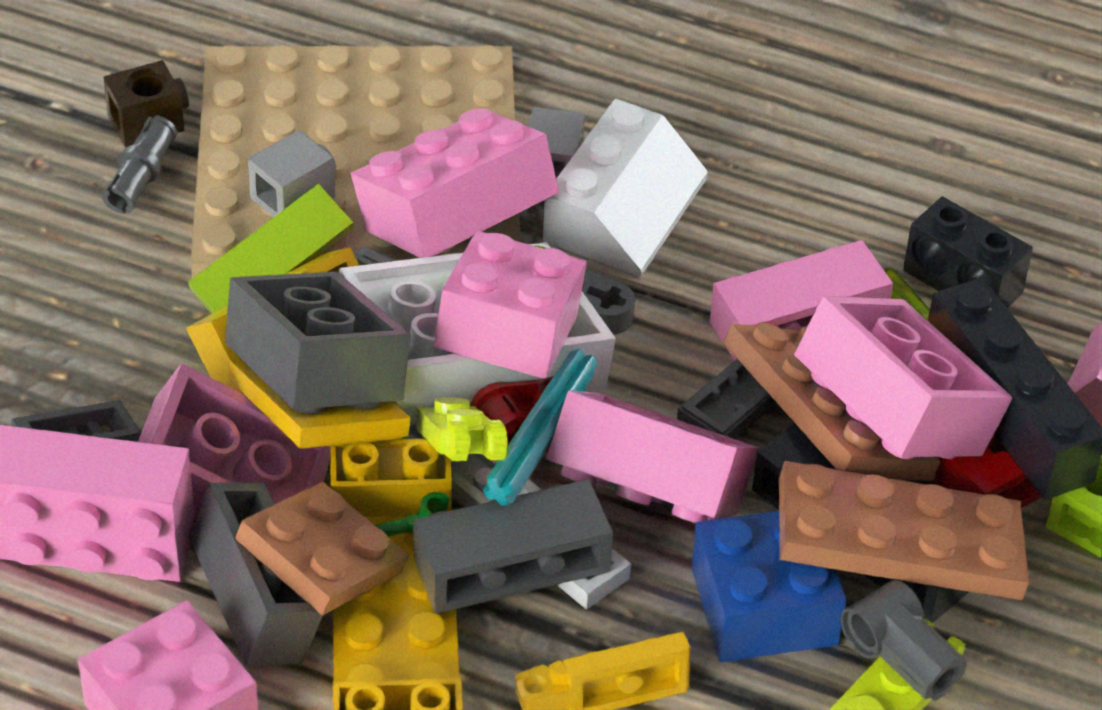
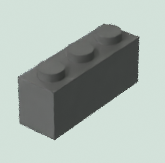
[414,479,613,614]
[189,482,323,666]

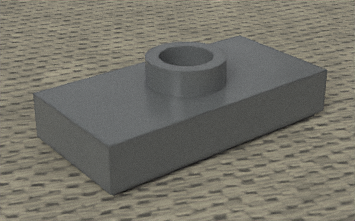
[677,359,777,439]

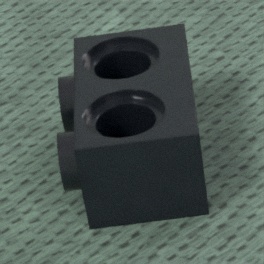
[903,196,1033,308]

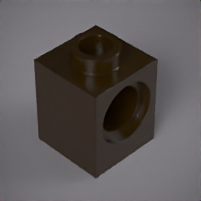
[103,60,189,147]

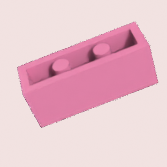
[710,240,893,361]

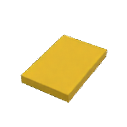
[228,359,410,449]

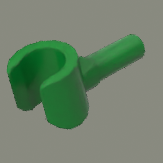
[374,492,450,537]

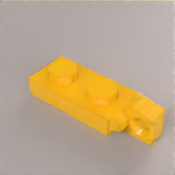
[515,632,690,710]

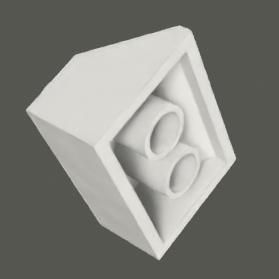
[543,98,708,277]

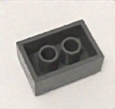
[225,272,411,414]

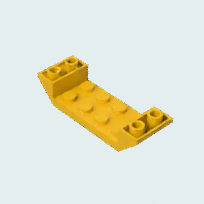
[330,438,463,710]

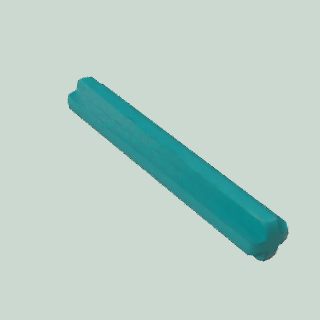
[483,349,598,506]

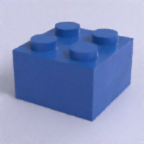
[691,511,846,662]

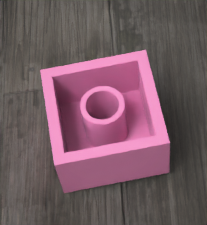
[434,230,587,379]
[78,600,258,710]

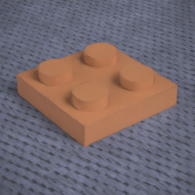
[235,482,409,616]

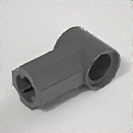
[841,580,967,701]

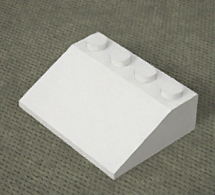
[339,242,616,423]

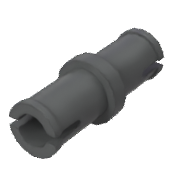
[102,116,177,214]

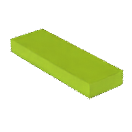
[188,183,354,314]

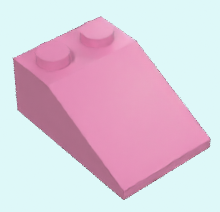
[138,363,330,517]

